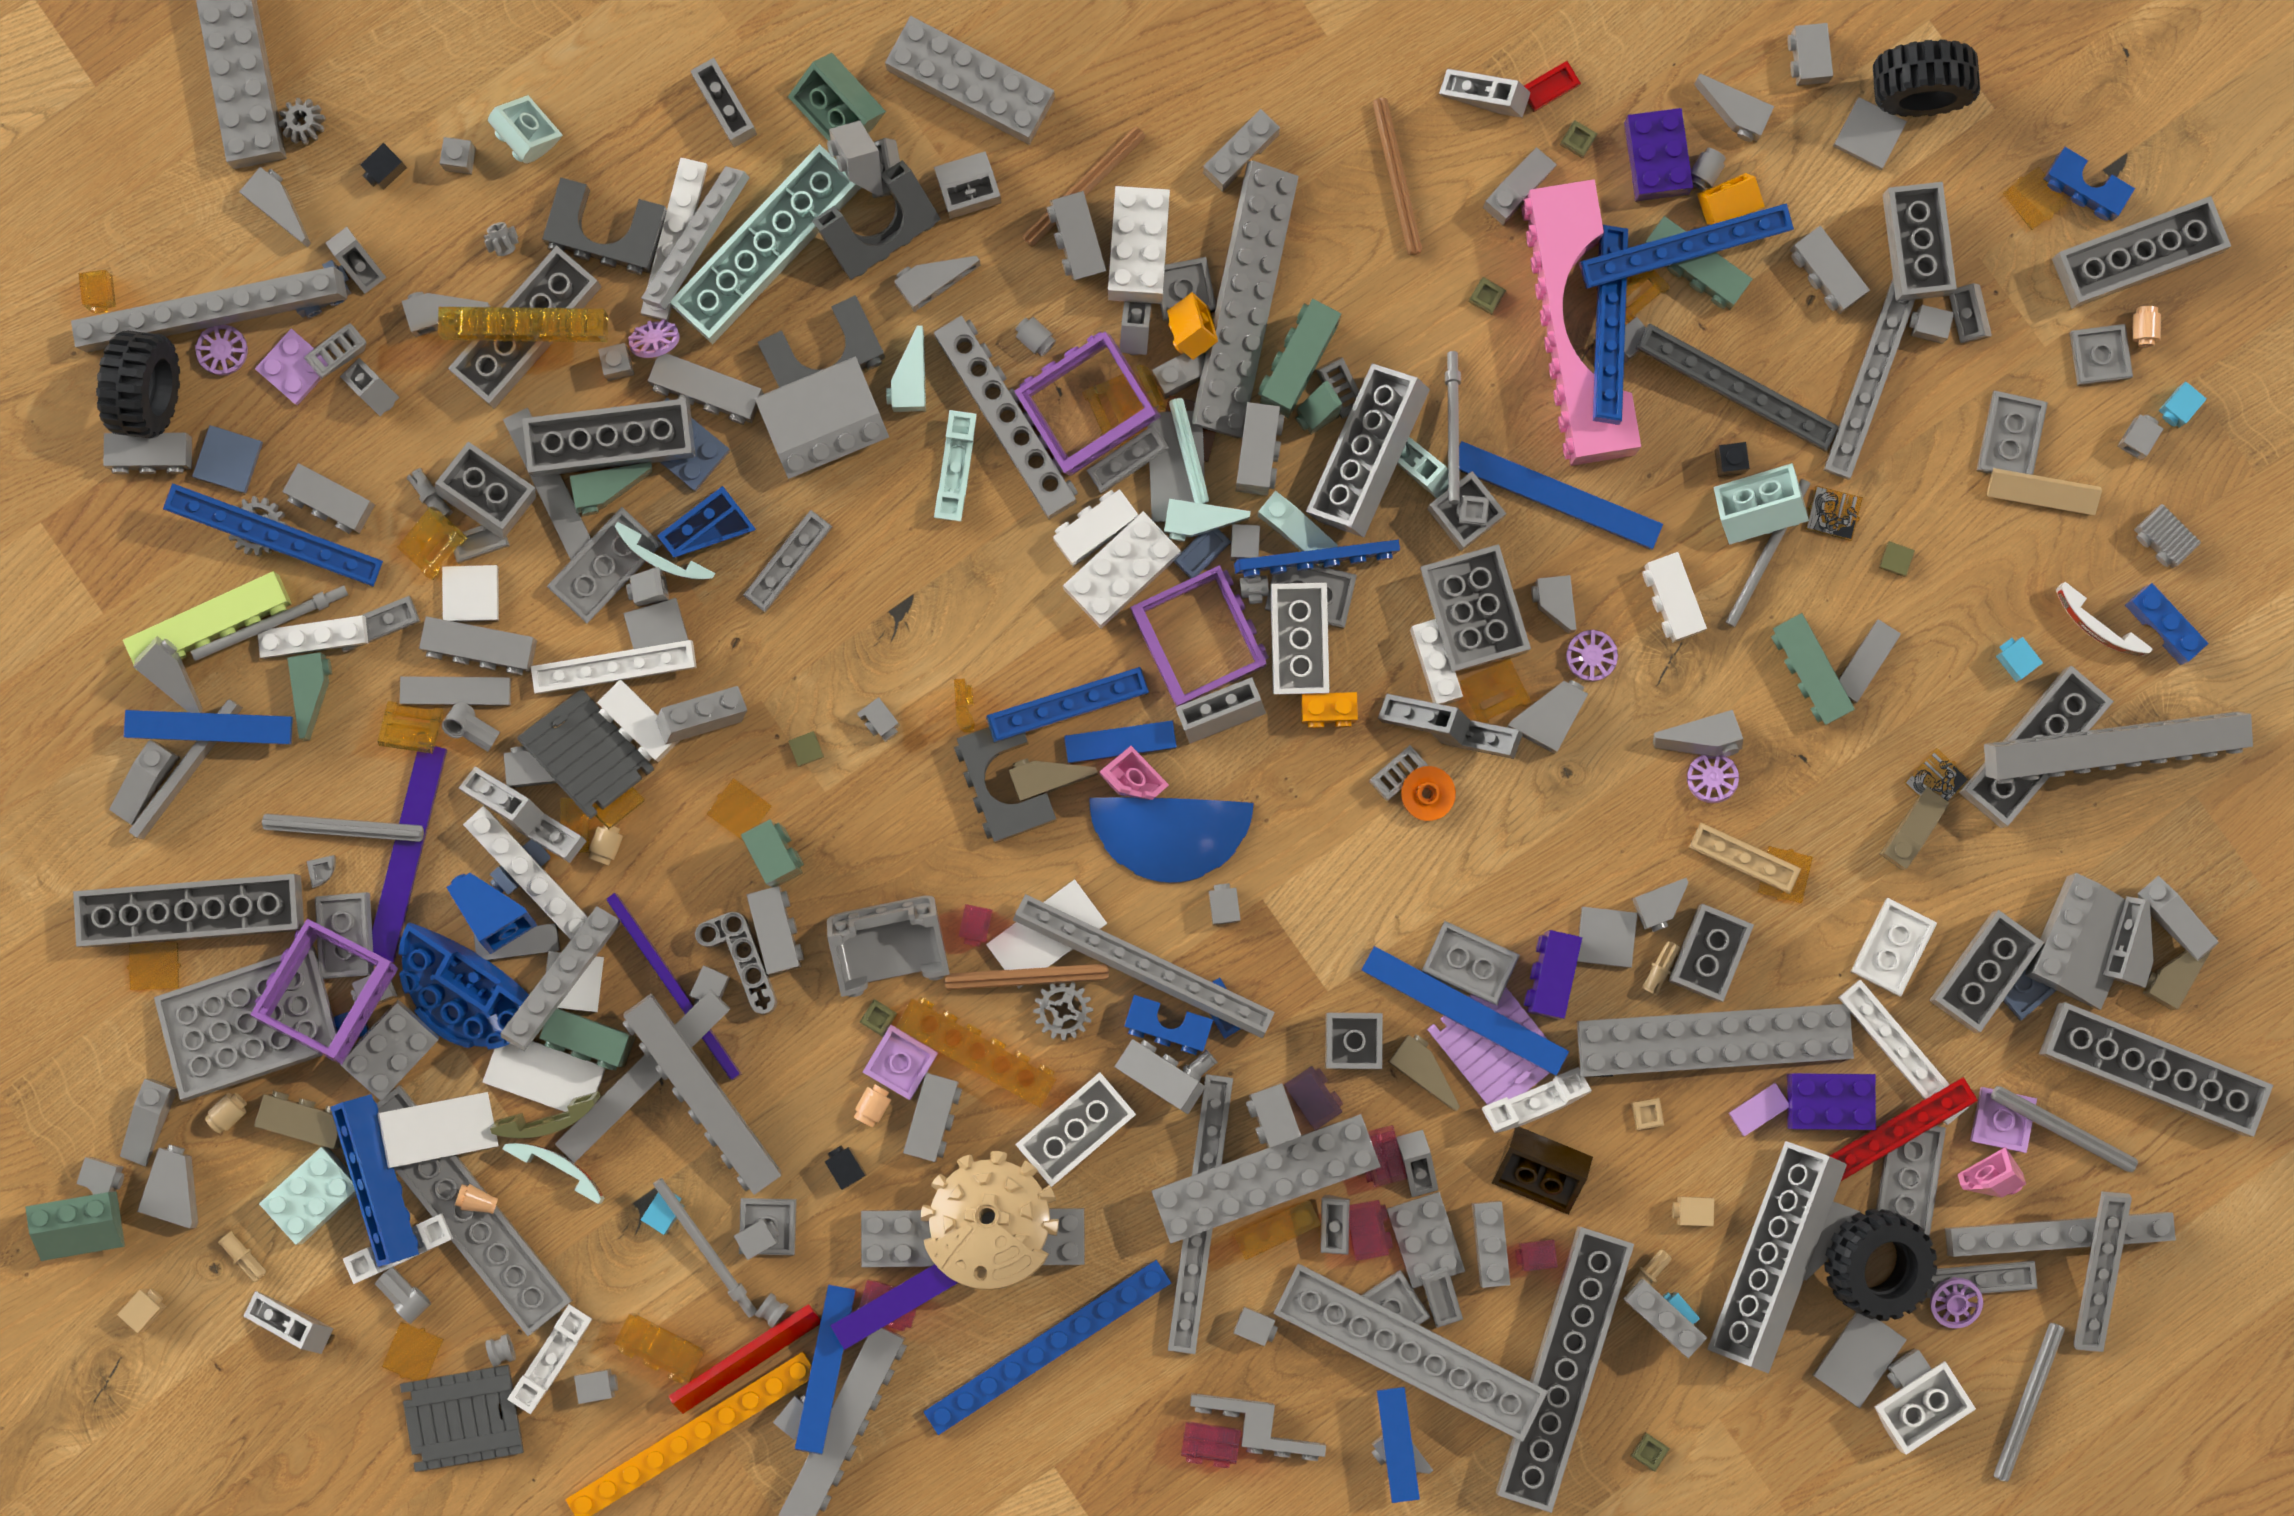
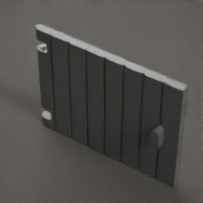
[517,689,654,819]
[400,1364,524,1472]

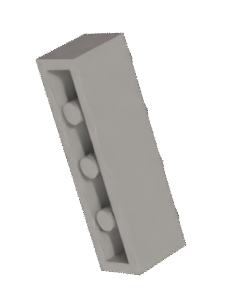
[648,353,764,425]
[419,616,537,675]

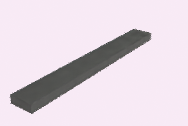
[1635,324,1839,451]

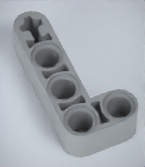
[695,912,777,1015]

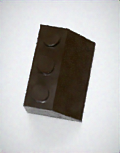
[1492,1127,1593,1215]

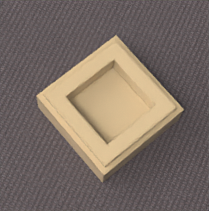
[1631,1098,1664,1130]

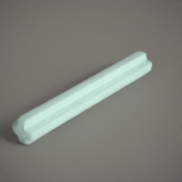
[1169,398,1209,504]

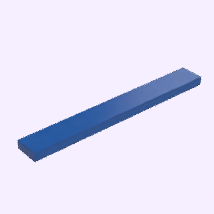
[1579,203,1794,289]
[1593,224,1628,425]
[1459,441,1663,550]
[163,483,383,587]
[1361,946,1569,1076]

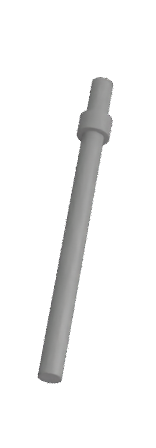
[1445,351,1461,504]
[1725,479,1811,627]
[191,586,348,661]
[653,1178,757,1318]

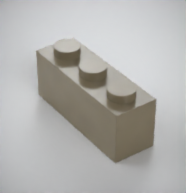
[254,1090,341,1149]

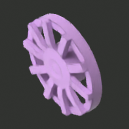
[628,319,680,358]
[195,324,248,376]
[1566,630,1618,681]
[1687,755,1739,803]
[1930,1277,1983,1328]

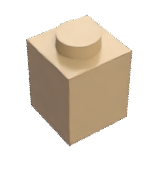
[1672,1197,1714,1226]
[117,1288,167,1333]

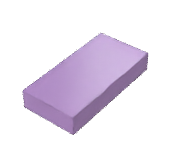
[1728,1083,1789,1136]

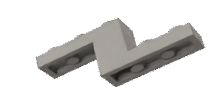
[459,766,586,863]
[1190,1393,1326,1461]

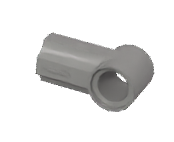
[442,702,500,752]
[374,1267,431,1324]

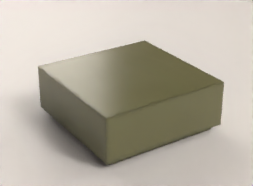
[1560,120,1598,158]
[1468,277,1506,315]
[1879,541,1915,577]
[788,731,824,767]
[860,999,898,1037]
[1631,1432,1670,1472]

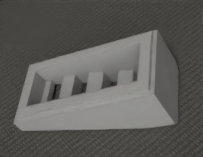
[304,323,367,379]
[1316,357,1359,419]
[1369,745,1428,801]

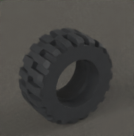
[1873,39,1980,117]
[96,330,180,439]
[1824,1209,1937,1321]

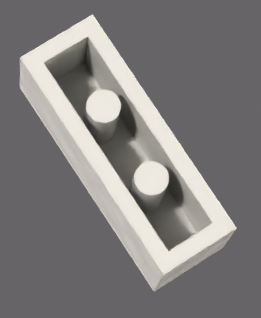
[1053,489,1139,567]
[1642,552,1707,643]
[1410,619,1463,705]
[597,679,679,762]

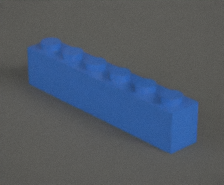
[330,1094,419,1267]

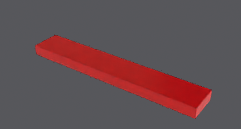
[1830,1077,1978,1181]
[669,1304,821,1414]

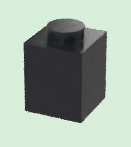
[360,143,407,190]
[1714,442,1750,477]
[825,1145,867,1190]

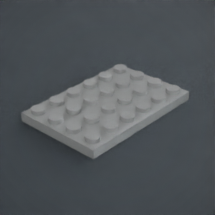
[154,946,337,1102]

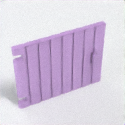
[1427,988,1549,1105]

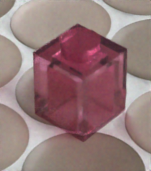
[959,904,993,947]
[1515,1239,1558,1271]

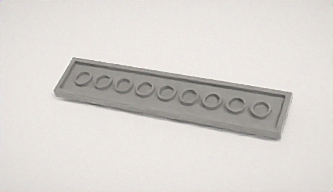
[1191,160,1299,438]
[1577,1004,1854,1077]
[377,1085,573,1336]
[1273,1263,1548,1442]

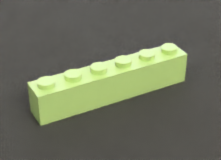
[123,571,292,671]

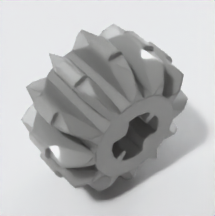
[278,98,326,145]

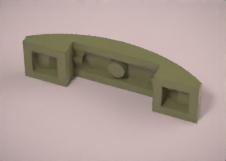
[490,1091,601,1138]

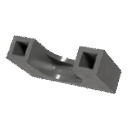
[812,160,941,280]
[542,177,667,275]
[757,295,885,388]
[954,727,1057,843]

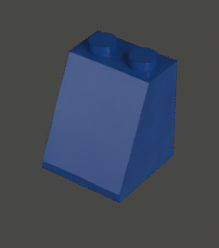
[446,873,537,954]

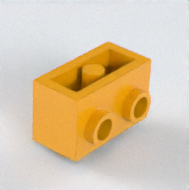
[1697,173,1765,225]
[1167,292,1218,360]
[1301,692,1358,728]

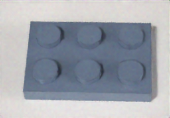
[660,398,731,492]

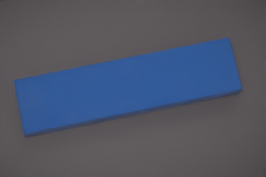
[1064,720,1177,764]
[1376,1387,1420,1503]

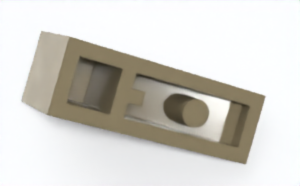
[1009,758,1098,802]
[1879,787,1949,870]
[2143,935,2218,1010]
[1388,1034,1460,1111]

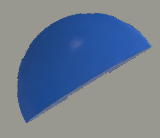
[1089,797,1254,883]
[398,922,529,1049]

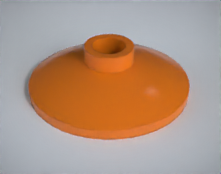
[1401,766,1456,821]

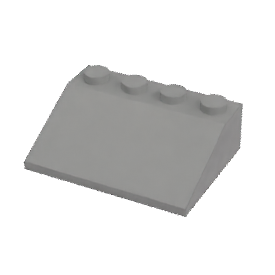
[755,356,889,479]
[1420,544,1531,672]
[2024,873,2126,1010]

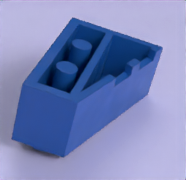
[657,486,756,558]

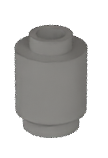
[1691,148,1726,190]
[1015,317,1056,357]

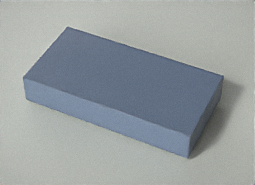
[1173,529,1231,579]

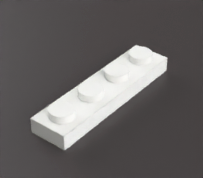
[258,615,369,659]

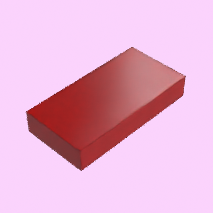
[1524,61,1581,112]

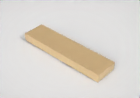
[1987,468,2102,515]
[1689,823,1801,894]

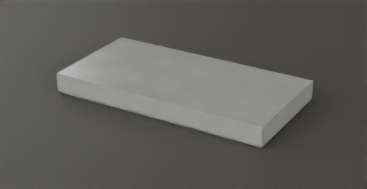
[1148,411,1206,522]
[547,507,662,624]
[1876,1119,1946,1237]

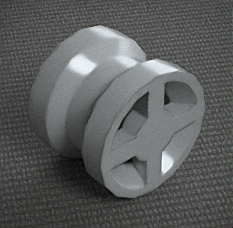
[755,1293,789,1328]
[485,1334,516,1367]

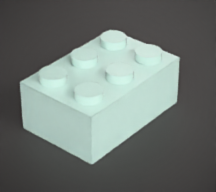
[259,1147,356,1245]

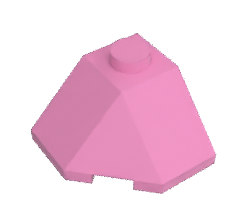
[1100,746,1169,800]
[1958,1147,2026,1198]

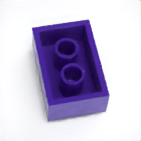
[1624,108,1693,202]
[1524,930,1583,1020]
[1787,1073,1876,1130]

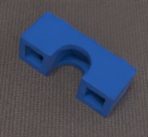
[2043,147,2135,222]
[2125,583,2209,665]
[1124,995,1213,1055]

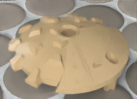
[921,1151,1059,1290]

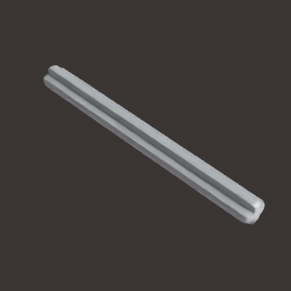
[262,814,424,842]
[1991,1086,2138,1172]
[1994,1323,2065,1482]

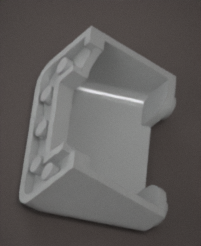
[827,896,950,997]

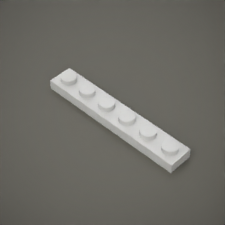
[641,158,708,321]
[531,640,697,694]
[463,806,588,939]
[1838,980,1969,1125]

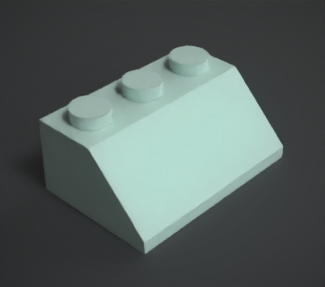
[1713,463,1809,545]

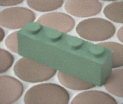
[1644,216,1753,310]
[1771,613,1855,725]

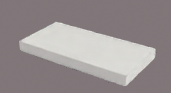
[986,879,1107,989]
[483,1041,606,1112]
[378,1092,499,1169]

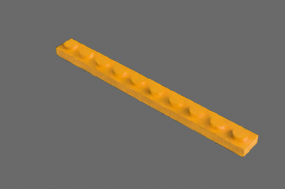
[565,1351,812,1516]

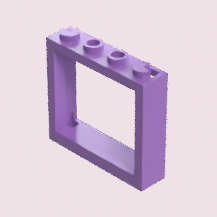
[1014,332,1161,476]
[1130,565,1269,707]
[250,919,398,1065]

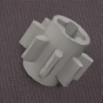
[484,222,519,256]
[1240,575,1269,604]

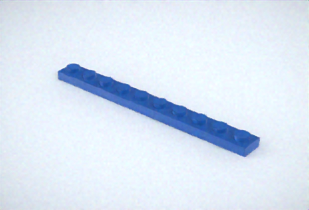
[923,1259,1171,1435]

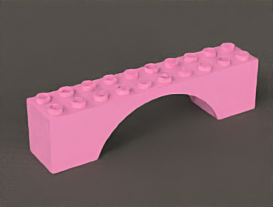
[1521,179,1641,466]

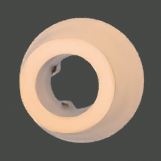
[455,1184,498,1214]

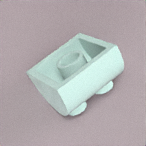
[488,95,563,163]

